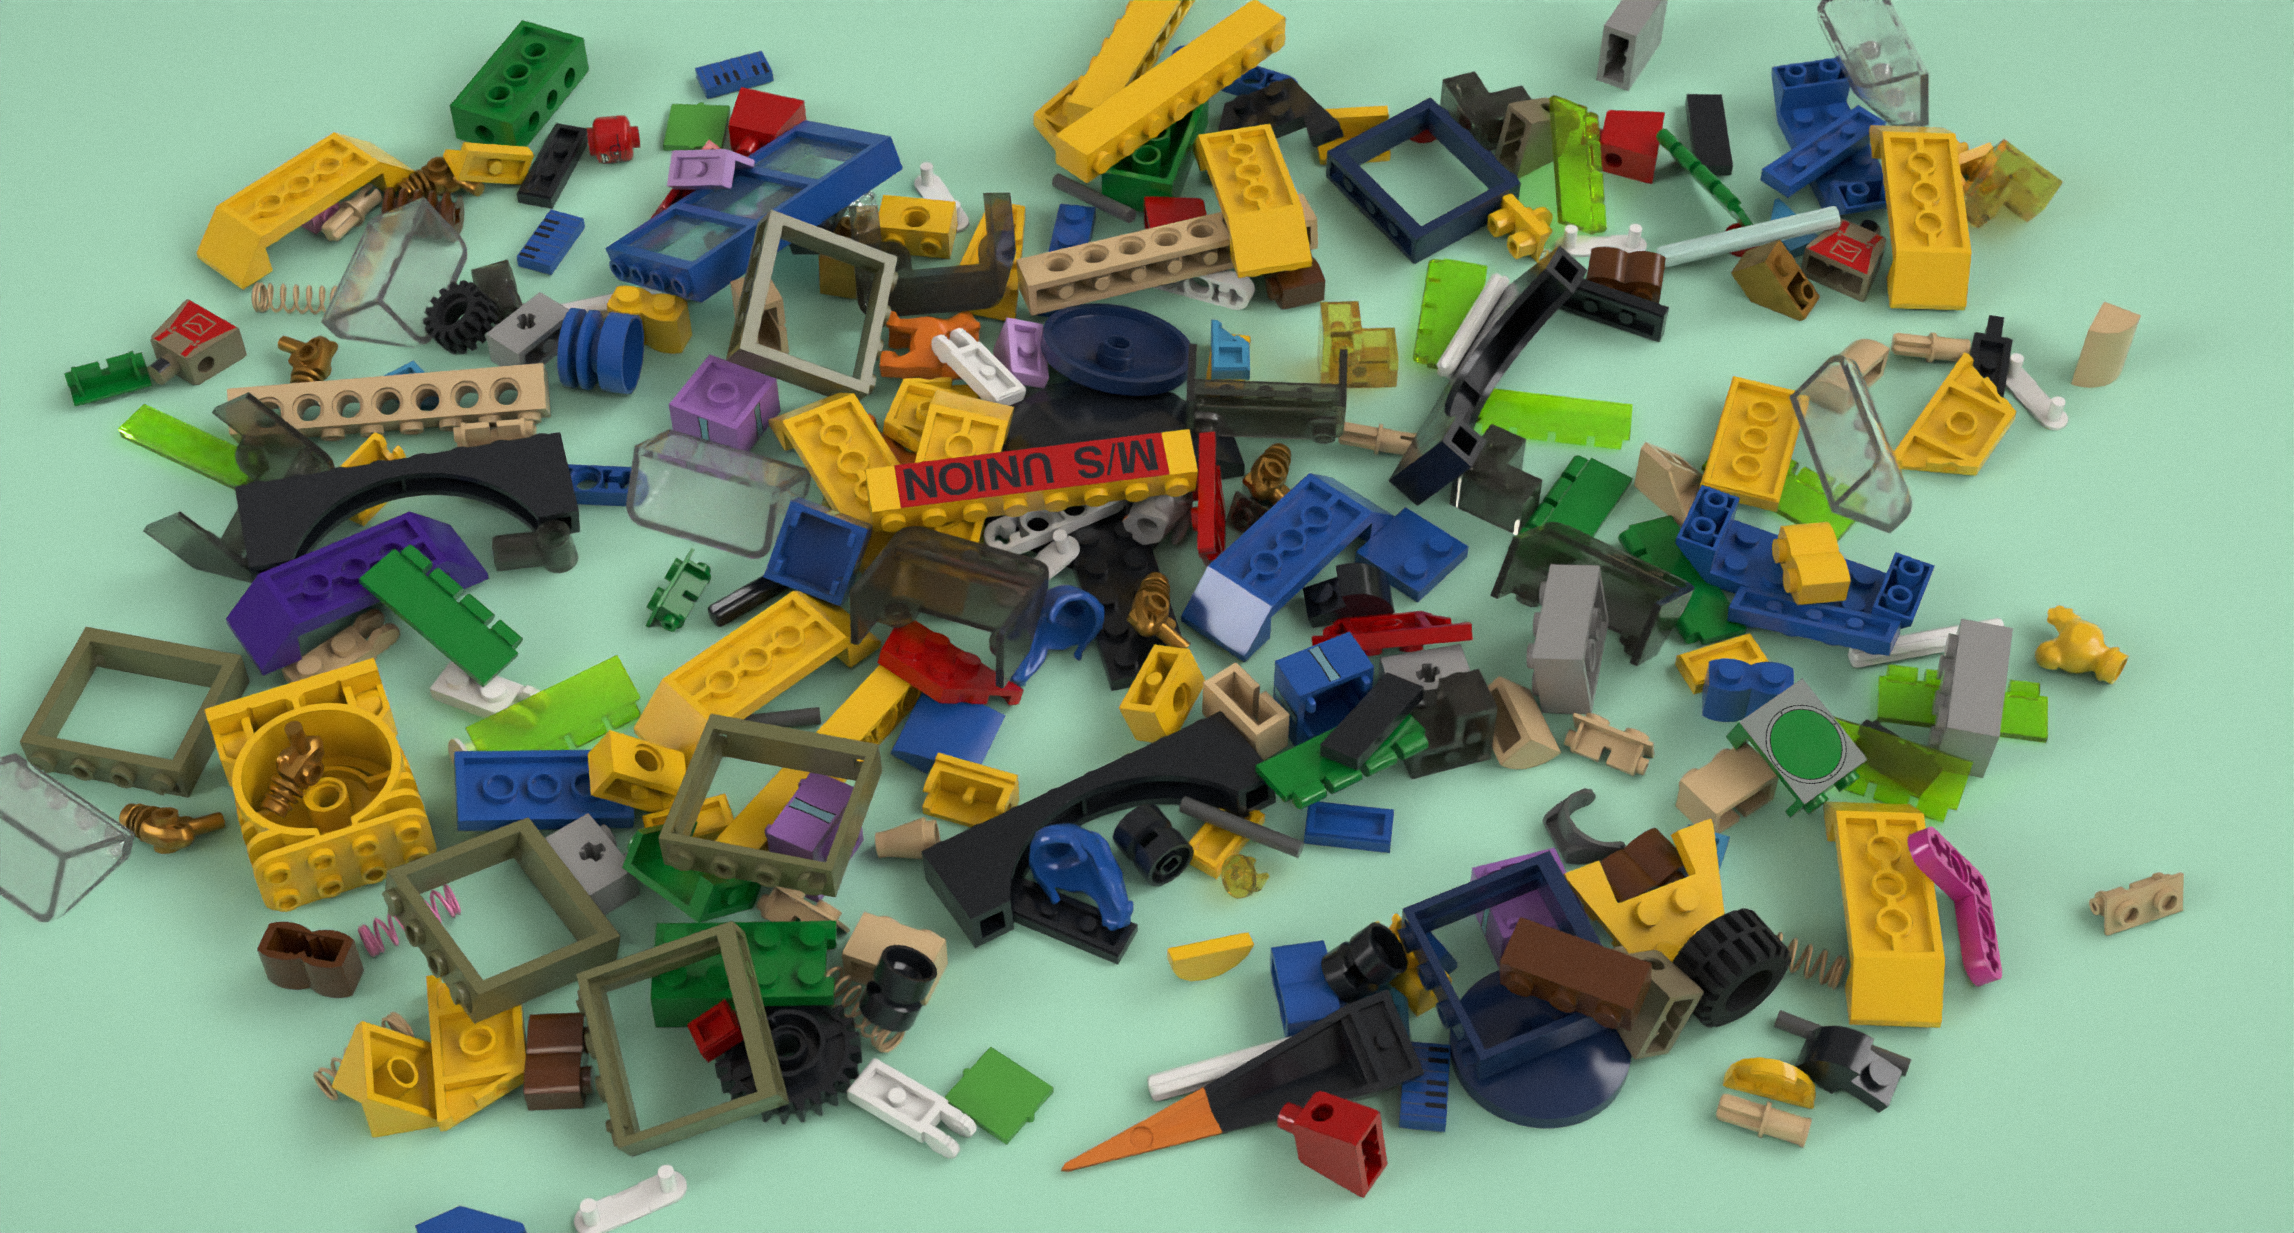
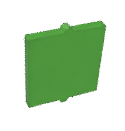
[663,102,730,151]
[944,1046,1054,1145]

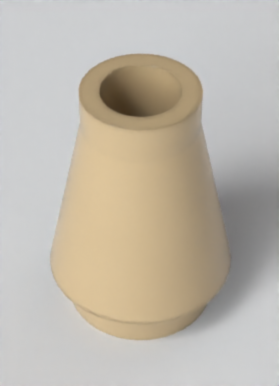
[875,817,941,859]

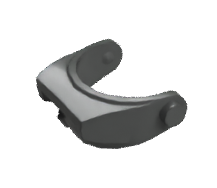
[1542,788,1626,864]

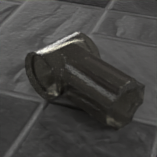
[471,259,522,325]
[492,520,579,573]

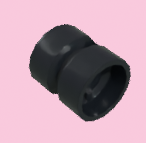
[1112,804,1194,886]
[1321,922,1408,1004]
[859,945,937,1032]

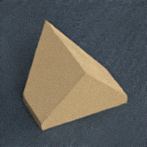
[1634,442,1703,527]

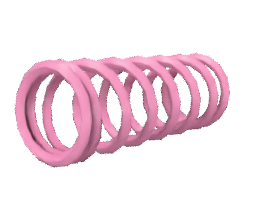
[358,884,461,958]

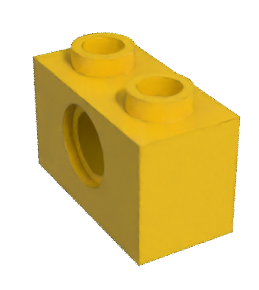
[875,195,958,259]
[1119,645,1206,743]
[587,730,686,813]

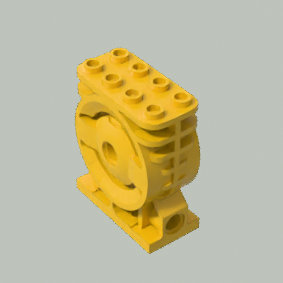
[204,658,437,912]

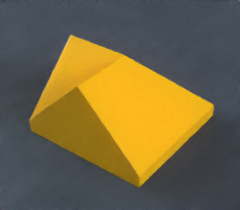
[331,1021,438,1138]

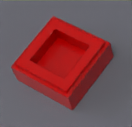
[686,999,744,1063]

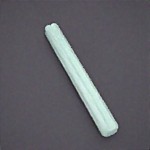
[1656,206,1841,268]

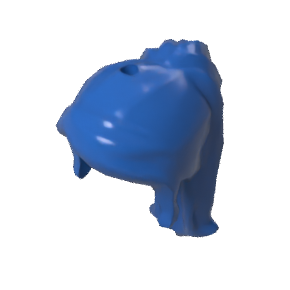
[1005,585,1105,687]
[1029,823,1134,931]

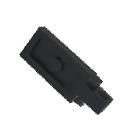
[1970,315,2013,397]

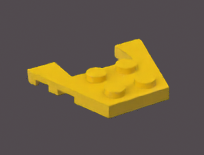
[1563,818,1725,962]

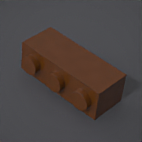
[1499,917,1652,1031]

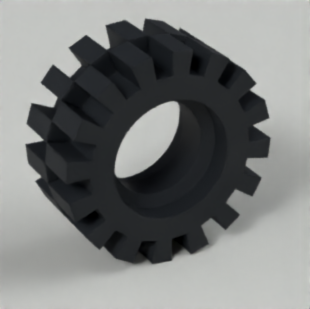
[423,280,498,354]

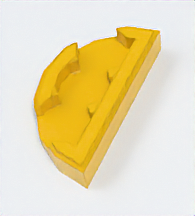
[1167,932,1254,981]
[1722,1057,1816,1109]

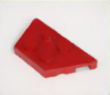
[1191,432,1226,568]
[1311,611,1473,656]
[877,614,1024,705]

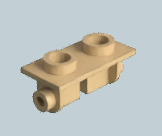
[453,417,537,447]
[1564,712,1655,776]
[2089,872,2184,936]
[757,886,850,951]

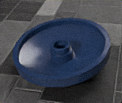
[1040,303,1194,396]
[1449,970,1632,1129]

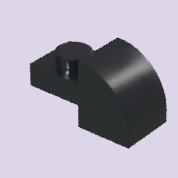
[1303,563,1395,628]
[1795,1026,1902,1113]

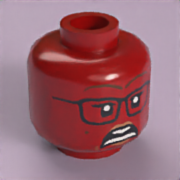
[587,115,641,164]

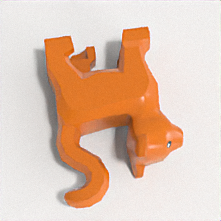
[879,311,981,381]

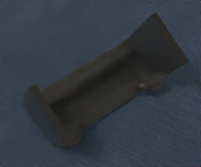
[848,192,1016,317]
[1186,344,1348,444]
[143,392,335,583]
[1490,522,1694,666]
[850,526,1049,688]

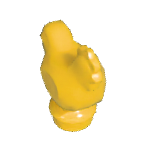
[2034,605,2129,685]

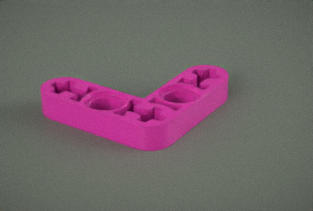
[1908,826,2002,987]

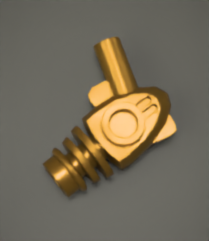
[396,157,485,200]
[278,335,339,384]
[1242,443,1291,505]
[1127,572,1191,649]
[261,721,325,818]
[119,803,225,854]

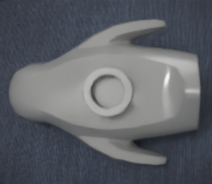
[1122,492,1194,545]

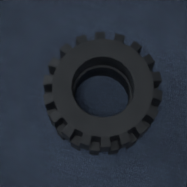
[1673,908,1791,1028]

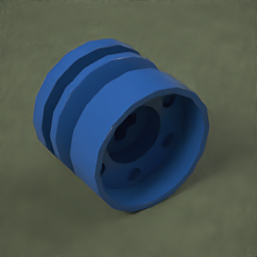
[557,308,644,394]

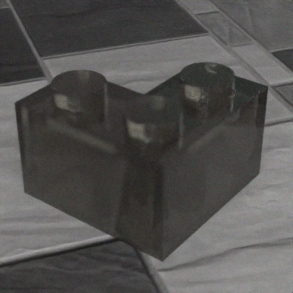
[1440,71,1531,151]
[1450,424,1542,535]
[1403,669,1498,780]

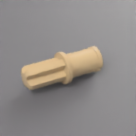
[321,184,382,241]
[1891,332,1971,363]
[1338,422,1417,456]
[1716,1093,1812,1148]

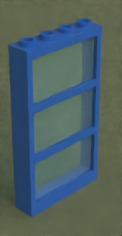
[605,120,903,303]

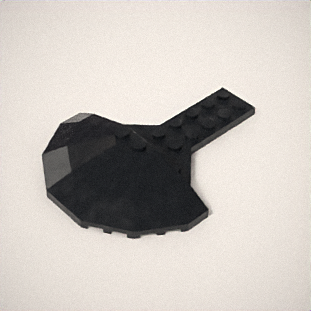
[983,380,1245,691]

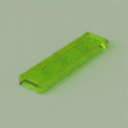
[118,404,268,490]

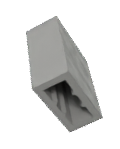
[1596,0,1668,91]

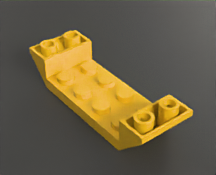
[1193,124,1312,278]
[1869,125,1972,310]
[196,132,414,290]
[883,390,1014,617]
[768,392,900,589]
[634,591,882,771]
[1823,802,1945,1028]

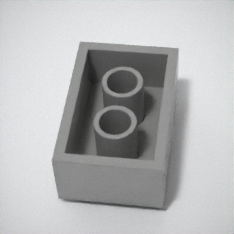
[1526,564,1609,714]
[1927,619,2013,778]

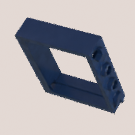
[1326,97,1521,264]
[1397,850,1607,1080]

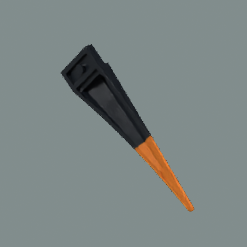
[1061,989,1424,1172]

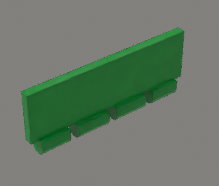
[1656,129,1753,227]
[1508,455,1633,578]
[1618,515,1747,645]
[358,544,523,688]
[1255,714,1429,810]

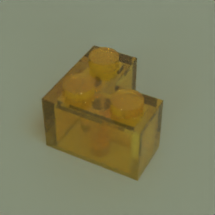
[1963,139,2063,229]
[1317,301,1399,389]

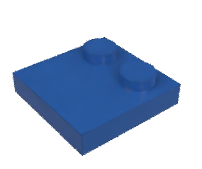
[1355,507,1469,603]

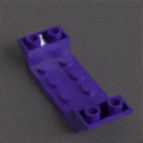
[226,511,489,676]

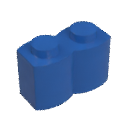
[1702,658,1794,722]
[1270,940,1347,1037]

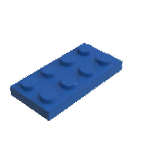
[454,750,635,831]

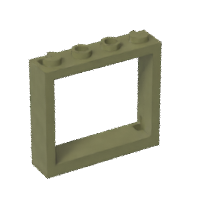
[726,209,898,401]
[20,627,250,798]
[658,714,882,898]
[382,817,621,1024]
[576,921,790,1157]

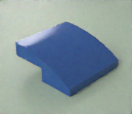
[890,692,1006,774]

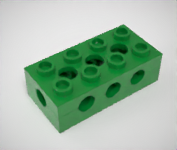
[449,20,589,147]

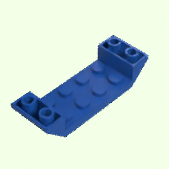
[1771,57,1887,215]
[1181,473,1394,662]
[1675,485,1935,629]

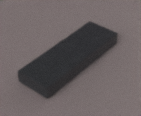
[1685,94,1733,175]
[517,123,588,209]
[1559,279,1669,342]
[1320,672,1424,771]
[1013,877,1138,965]

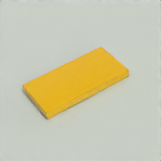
[1700,376,1809,512]

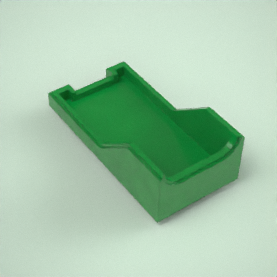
[650,921,837,1028]

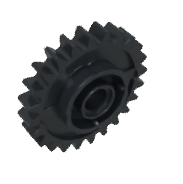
[715,1004,862,1124]

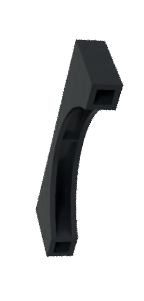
[1388,245,1587,506]
[235,432,580,582]
[921,711,1276,948]

